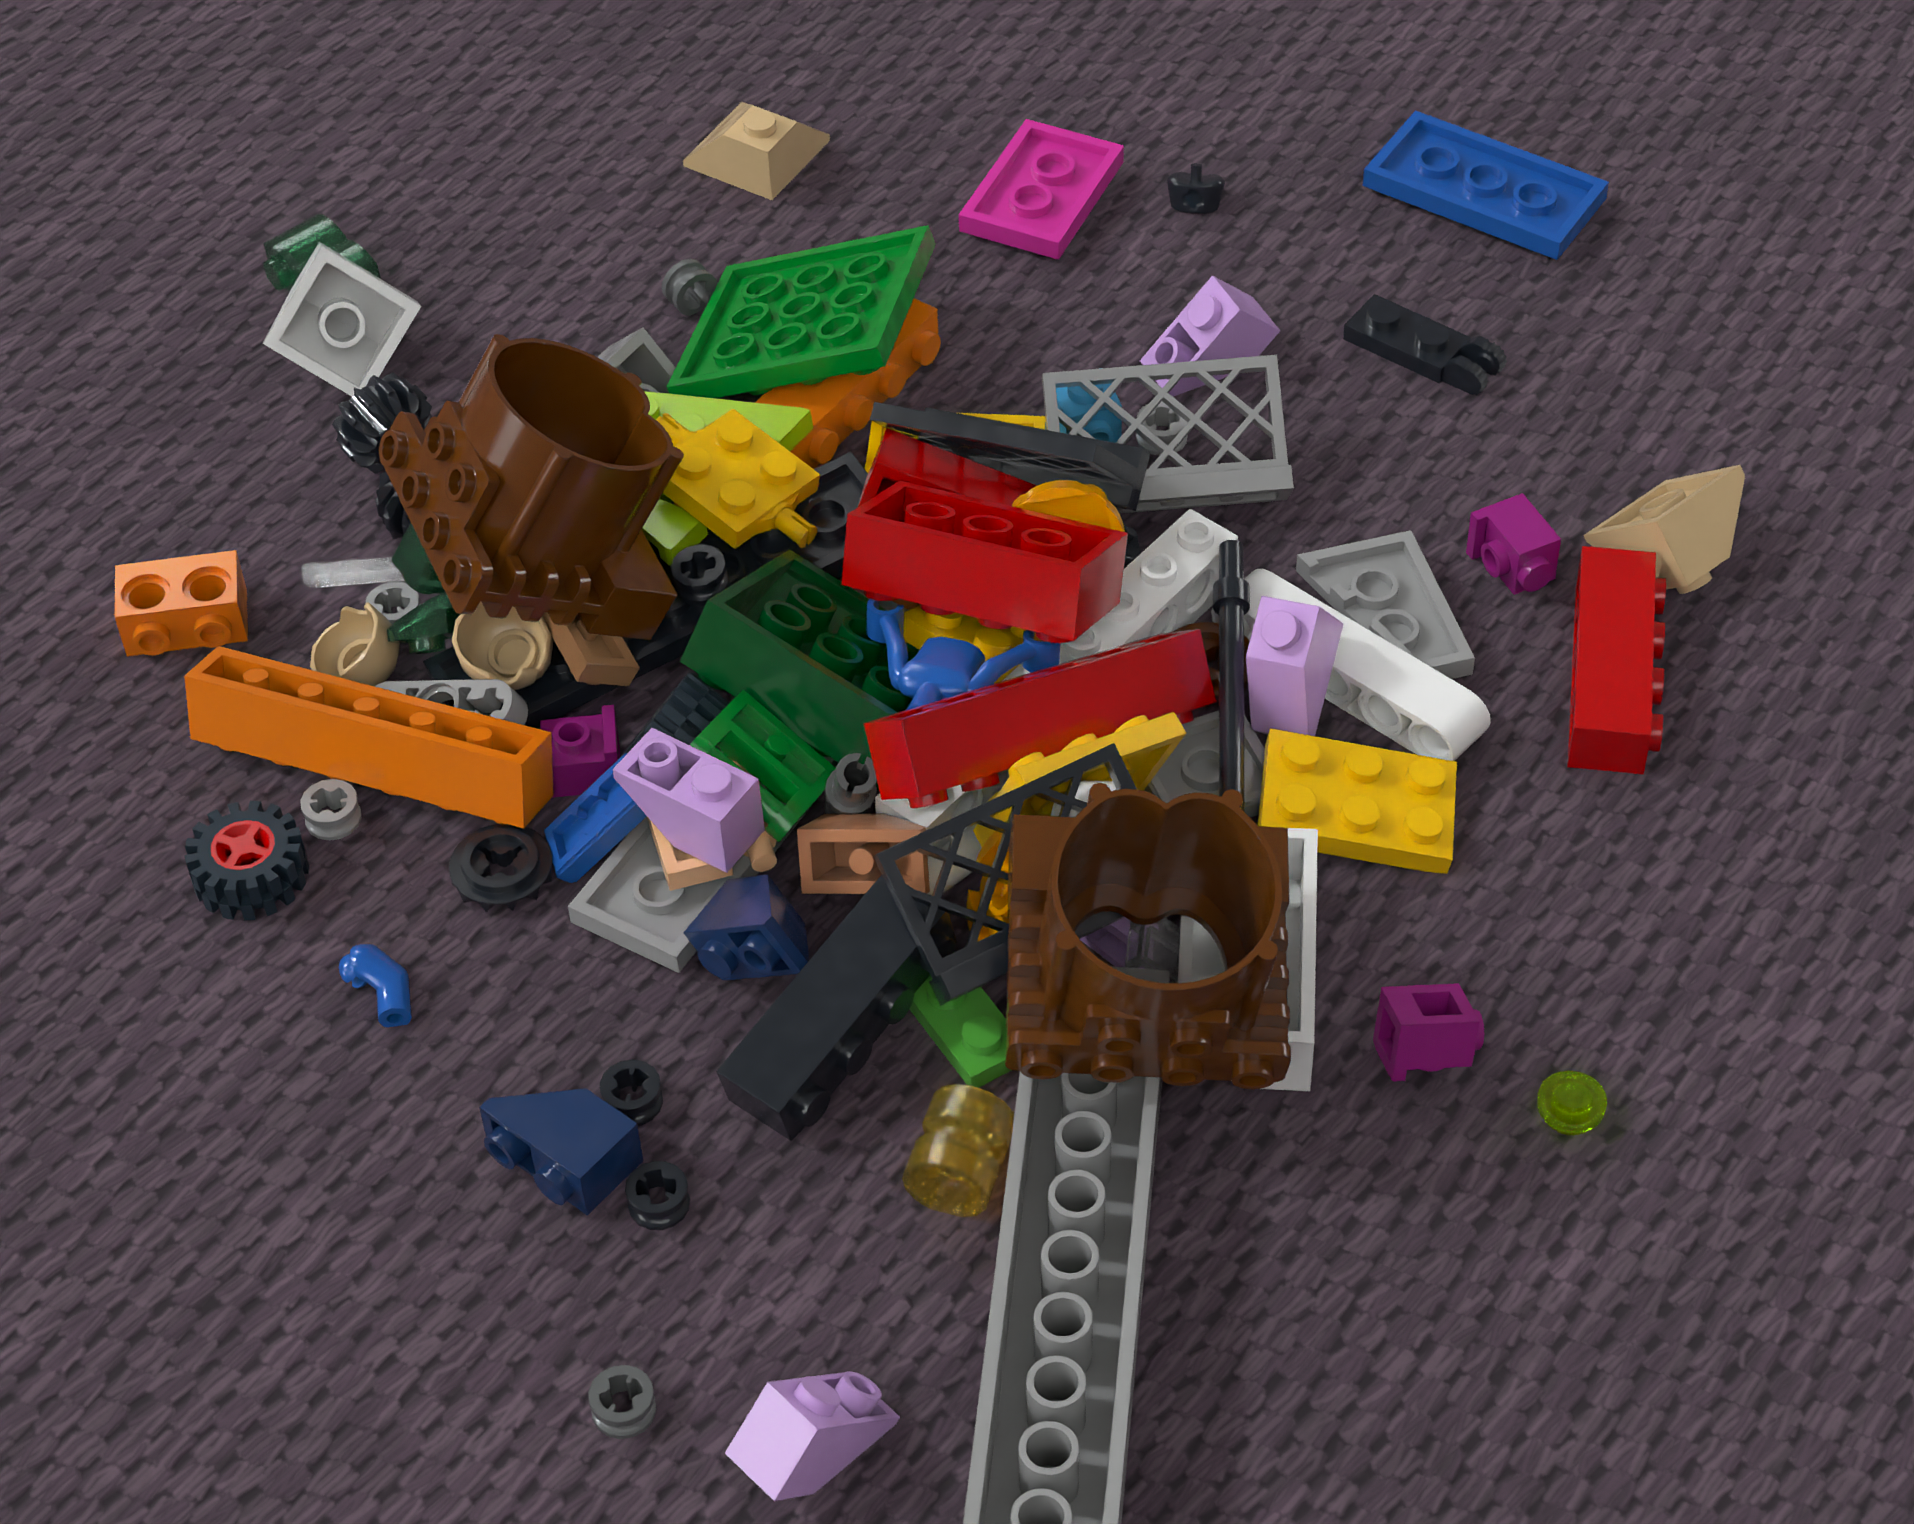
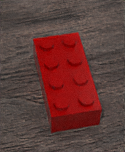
[842,481,1128,643]

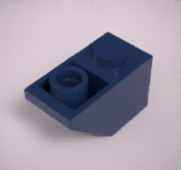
[683,874,809,981]
[479,1088,644,1215]

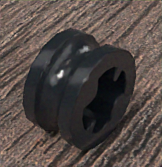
[671,544,730,606]
[599,1059,663,1126]
[625,1161,690,1230]

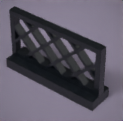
[870,402,1150,511]
[874,743,1137,1006]

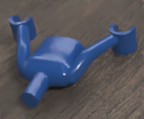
[866,599,1061,710]

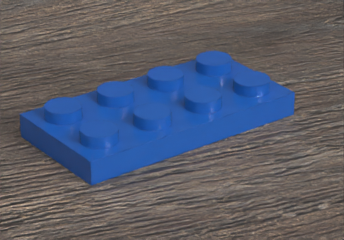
[1363,110,1609,260]

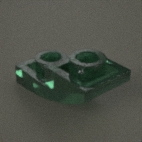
[387,592,460,654]

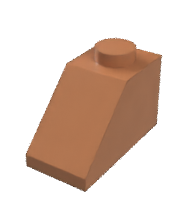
[797,814,930,894]

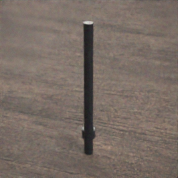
[1213,540,1250,812]

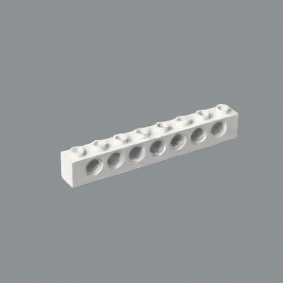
[875,509,1238,857]

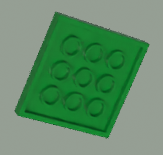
[666,225,936,399]

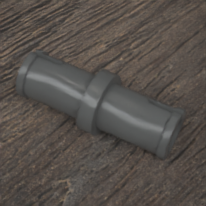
[824,753,877,815]

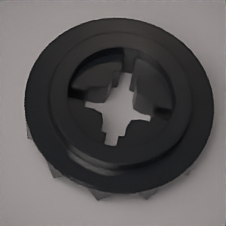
[449,823,552,912]

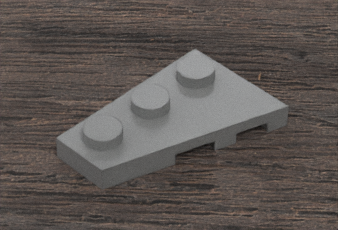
[1296,530,1475,679]

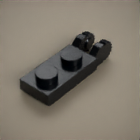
[1343,294,1507,396]

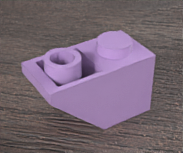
[1140,276,1280,396]
[613,728,765,873]
[725,1371,900,1501]

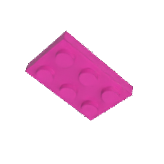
[959,119,1124,260]

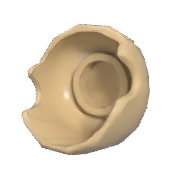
[452,601,553,690]
[310,602,400,686]

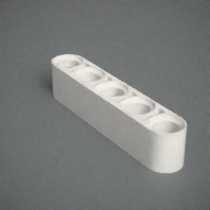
[1211,569,1491,761]

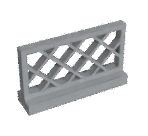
[1042,355,1294,513]

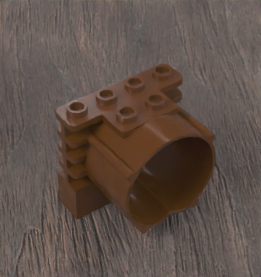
[379,334,684,640]
[1005,783,1291,1089]

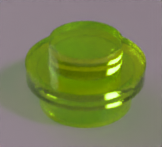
[1537,1071,1607,1135]

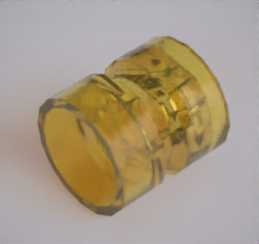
[902,1084,1014,1217]

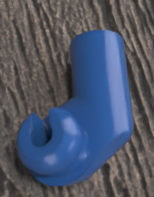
[339,944,412,1027]

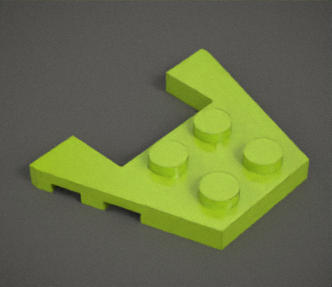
[642,391,813,566]

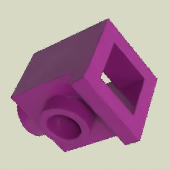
[1466,493,1561,595]
[540,705,621,798]
[1373,983,1484,1082]

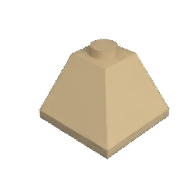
[683,102,830,200]
[1583,465,1745,594]

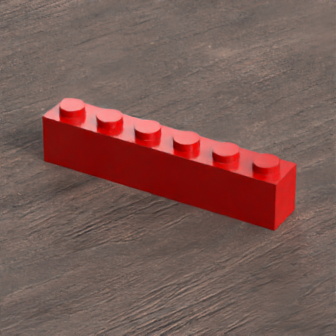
[864,629,1216,808]

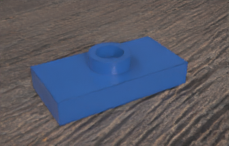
[544,753,647,883]

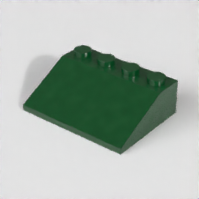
[680,549,919,790]

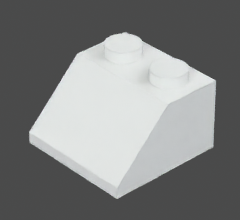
[263,242,421,396]

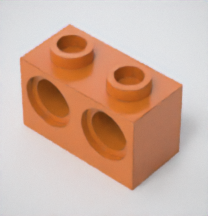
[115,550,248,656]

